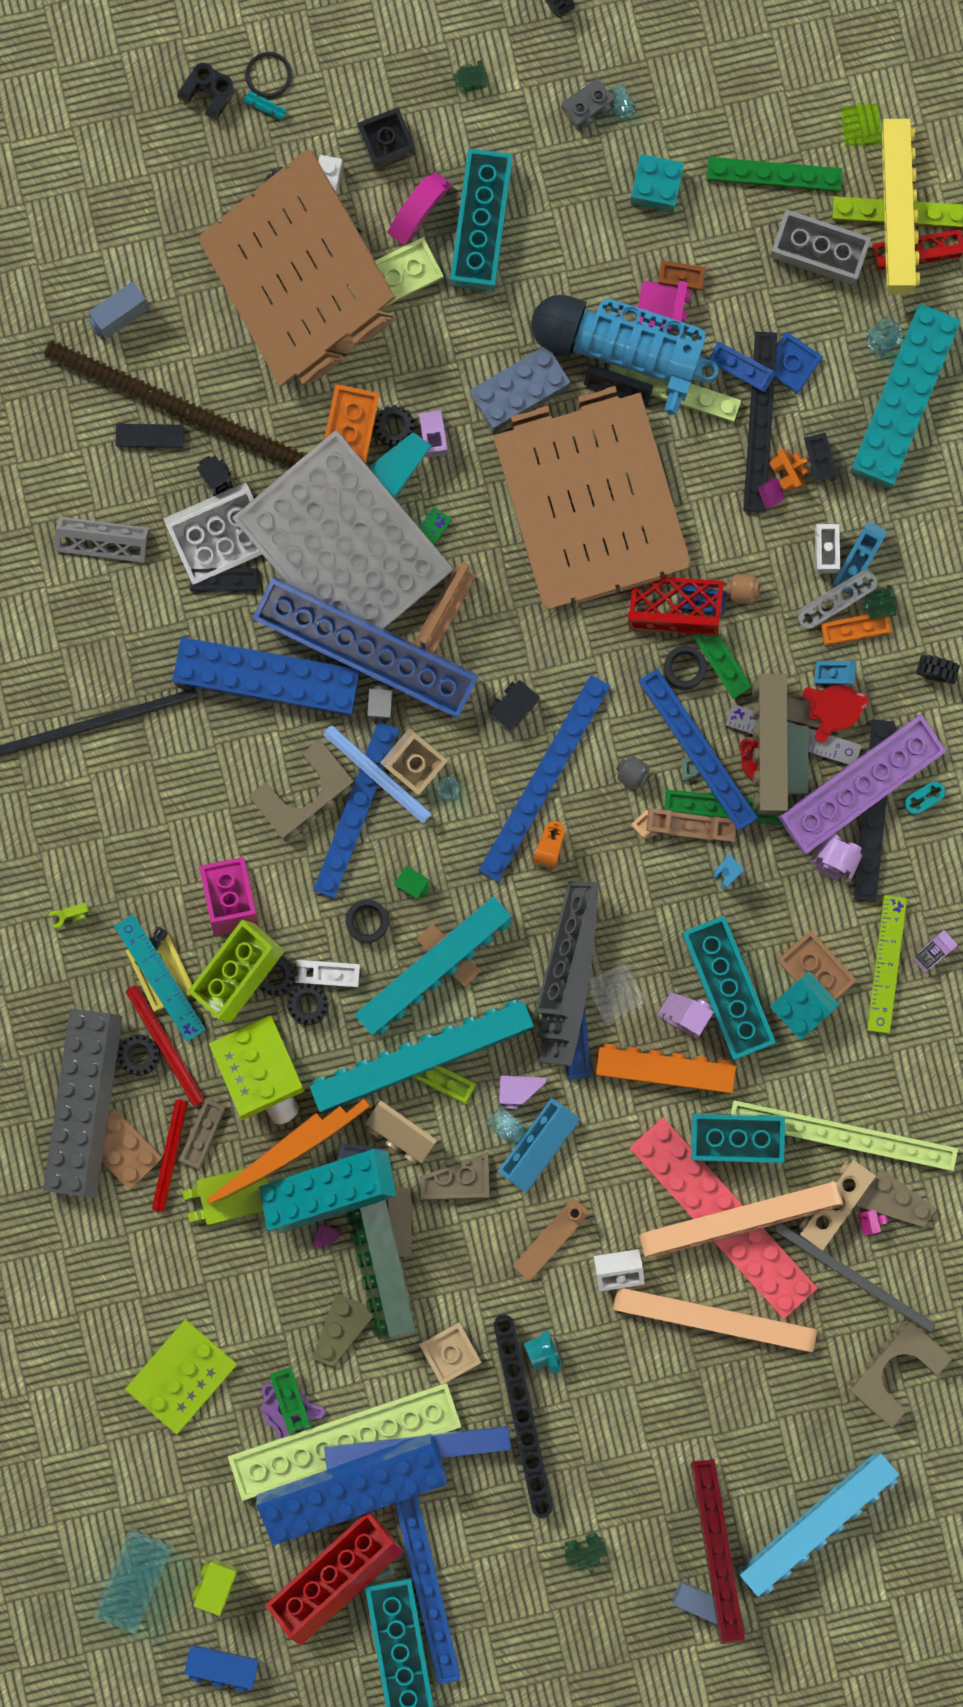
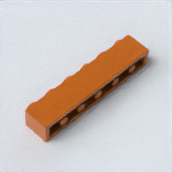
[595,1044,736,1094]

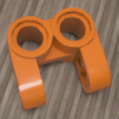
[533,821,565,870]

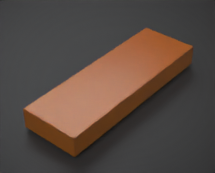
[820,611,892,647]

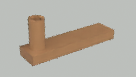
[513,1197,590,1281]

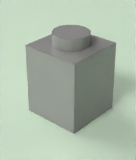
[367,685,393,720]

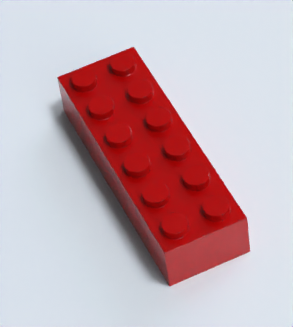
[265,1512,404,1646]

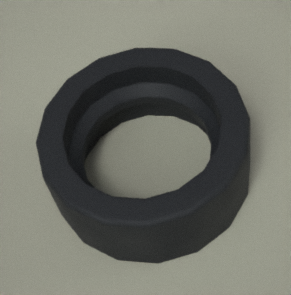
[663,645,707,690]
[346,899,389,943]

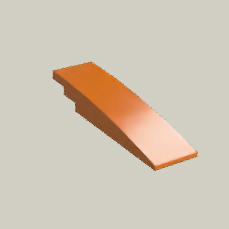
[207,1099,370,1205]

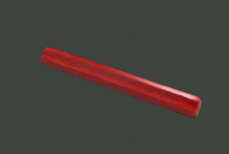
[152,1099,188,1212]

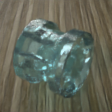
[437,777,460,801]

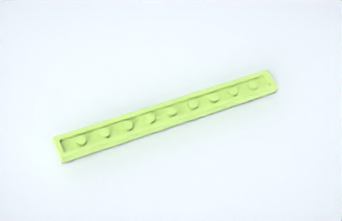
[730,1100,958,1171]

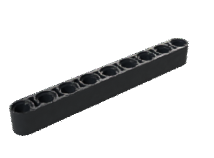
[494,1314,552,1518]

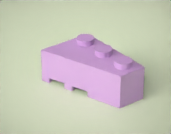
[657,992,713,1039]

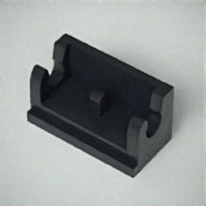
[804,432,837,484]

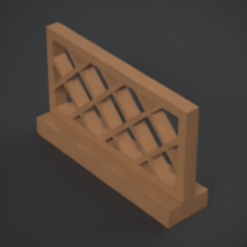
[414,561,476,653]

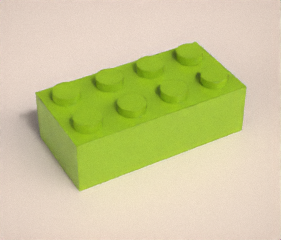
[188,920,285,1023]

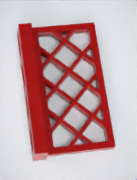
[628,577,724,636]

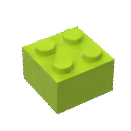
[192,1558,239,1616]

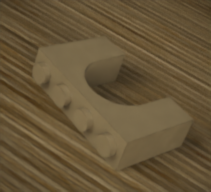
[249,739,354,840]
[848,1321,953,1428]

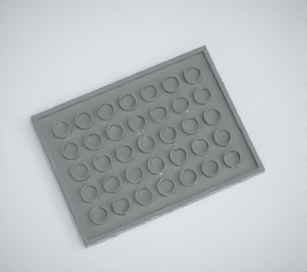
[232,429,454,628]

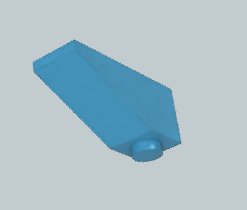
[833,521,888,595]

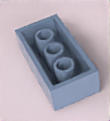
[470,347,570,433]

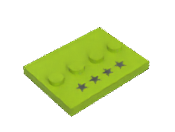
[209,1015,305,1120]
[125,1319,237,1435]

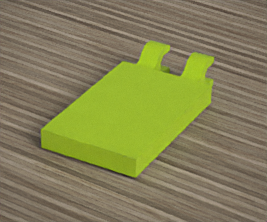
[182,1168,268,1225]

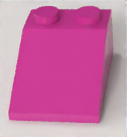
[199,857,258,937]

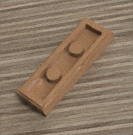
[416,924,481,987]

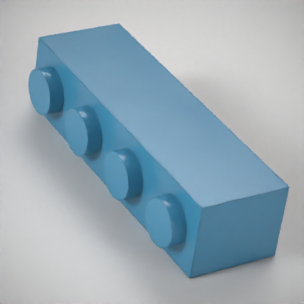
[497,1098,580,1193]

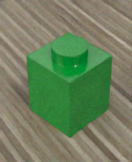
[394,865,431,901]

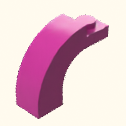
[387,172,453,246]

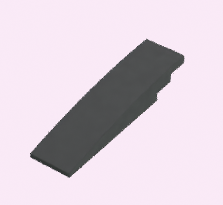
[535,881,599,1066]

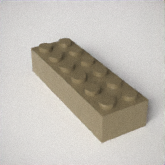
[752,674,788,815]

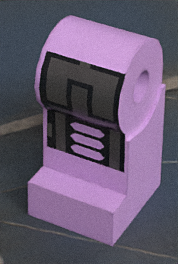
[912,930,958,973]

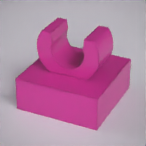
[858,1209,888,1236]

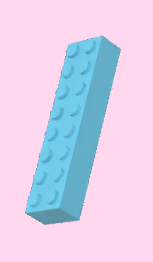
[737,1451,899,1597]

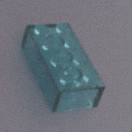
[93,1528,174,1635]

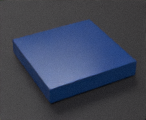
[775,332,823,394]

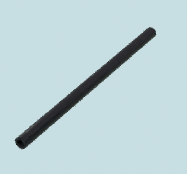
[0,688,198,757]

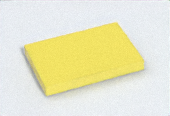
[126,934,192,1012]

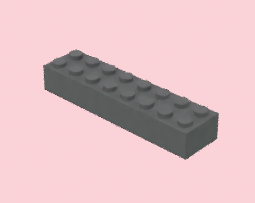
[43,1009,123,1198]

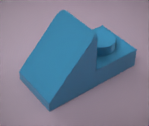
[814,661,857,687]

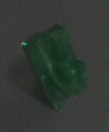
[564,1532,608,1574]

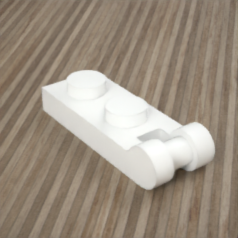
[295,960,360,988]

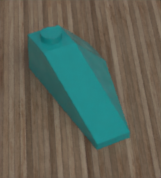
[369,432,432,500]

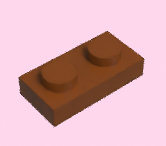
[658,260,706,291]

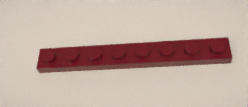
[691,1459,745,1644]

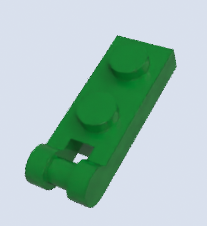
[269,1367,312,1436]

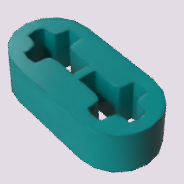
[904,782,945,815]

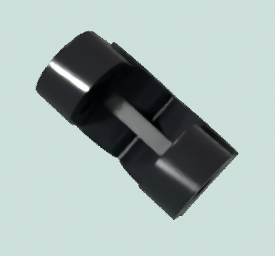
[177,63,234,121]

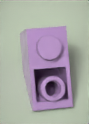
[419,410,448,458]

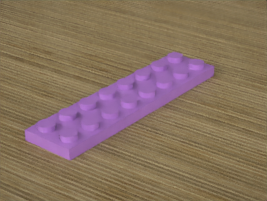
[778,714,947,855]

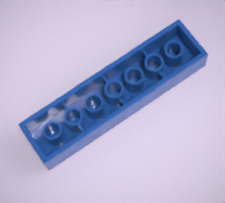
[172,637,360,717]
[256,1433,447,1546]

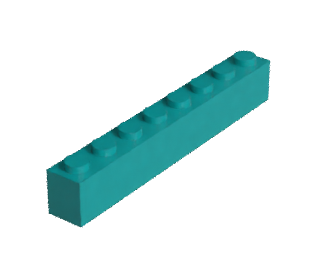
[354,896,513,1036]

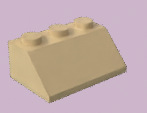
[365,1100,438,1164]

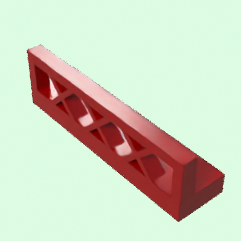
[872,229,963,271]

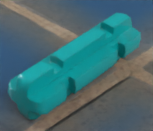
[244,91,287,121]

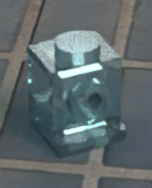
[866,316,902,358]
[486,1106,526,1143]

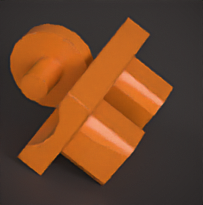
[769,449,810,491]

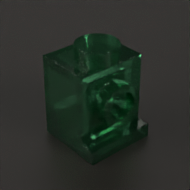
[452,60,487,93]
[861,585,897,620]

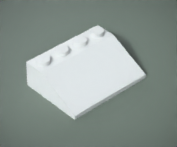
[164,482,262,584]

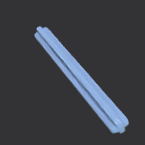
[323,726,431,823]

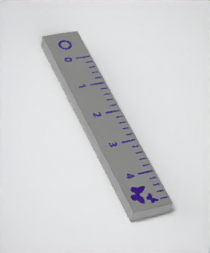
[725,704,862,766]

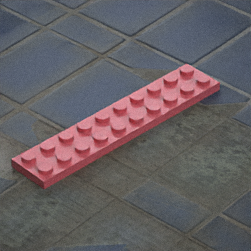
[629,1118,817,1319]

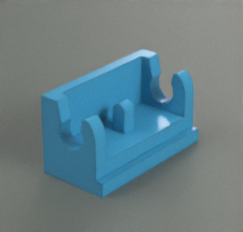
[713,854,744,891]

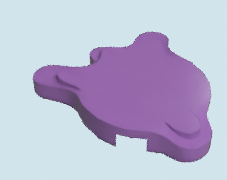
[262,1382,325,1439]

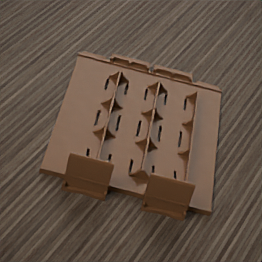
[199,149,397,386]
[493,386,691,609]

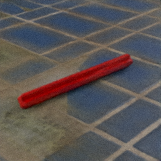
[126,985,204,1106]

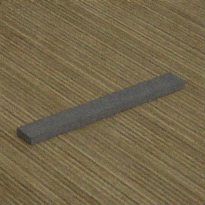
[775,1223,935,1333]

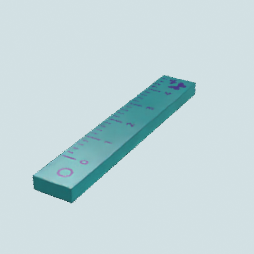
[114,914,206,1042]

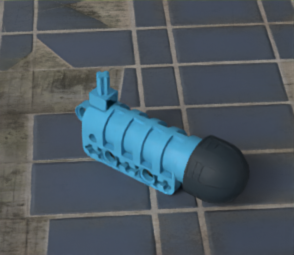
[531,295,718,416]

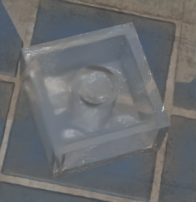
[587,962,646,1025]

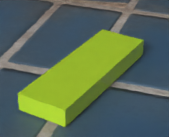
[413,1066,476,1104]

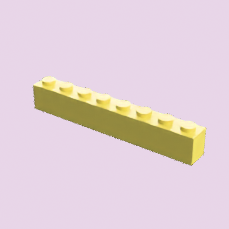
[881,119,920,294]

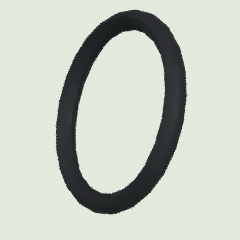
[245,52,292,98]

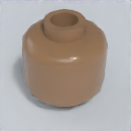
[726,574,760,604]

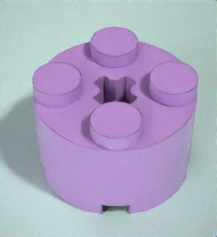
[809,834,862,882]

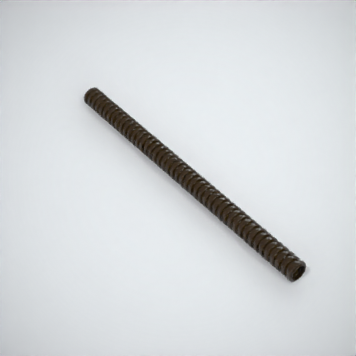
[44,340,305,468]

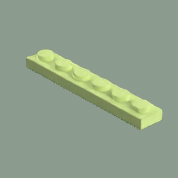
[609,364,741,423]

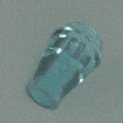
[612,84,636,119]

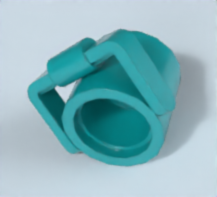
[523,1331,561,1374]

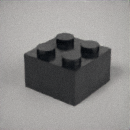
[357,107,416,171]

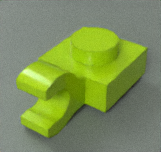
[49,903,90,929]

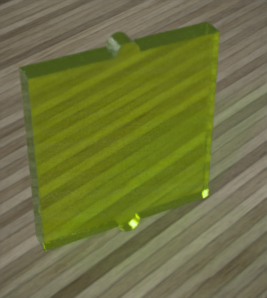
[841,103,881,147]

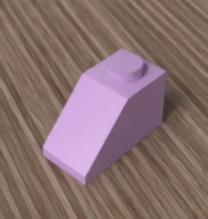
[499,1076,546,1109]

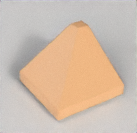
[631,810,659,839]

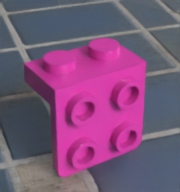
[638,281,691,332]

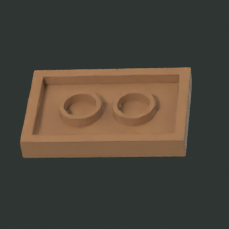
[776,930,857,1000]
[102,1109,163,1190]

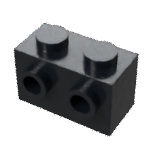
[196,455,233,496]
[489,679,540,734]

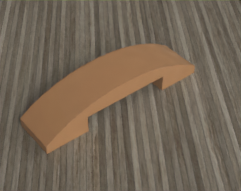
[646,808,736,842]

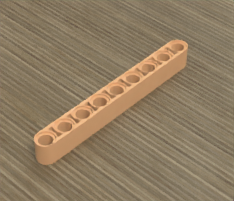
[639,1182,843,1258]
[613,1288,818,1352]

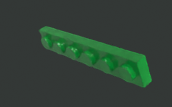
[706,157,842,192]

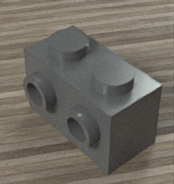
[561,78,614,130]

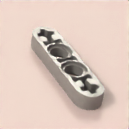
[797,570,877,628]

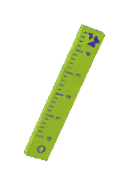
[867,895,907,1034]

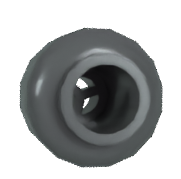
[616,756,651,790]

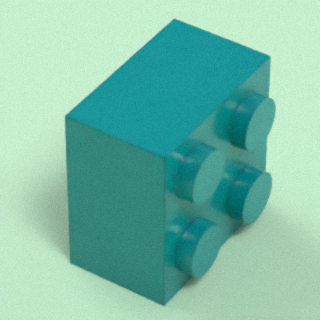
[630,154,684,213]
[770,971,840,1040]

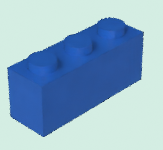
[184,1645,259,1692]

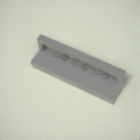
[55,517,149,563]

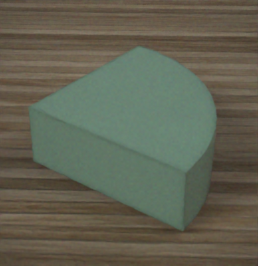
[682,757,699,781]

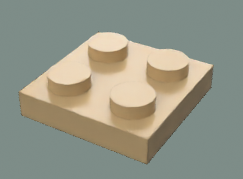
[419,1322,482,1385]

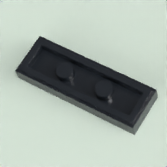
[583,364,654,406]
[115,423,184,448]
[190,568,258,592]

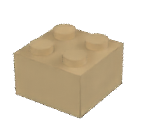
[380,728,448,795]

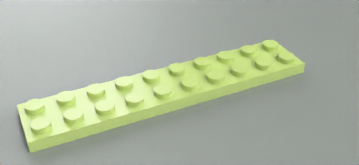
[228,1382,461,1501]

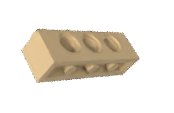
[798,1160,876,1251]

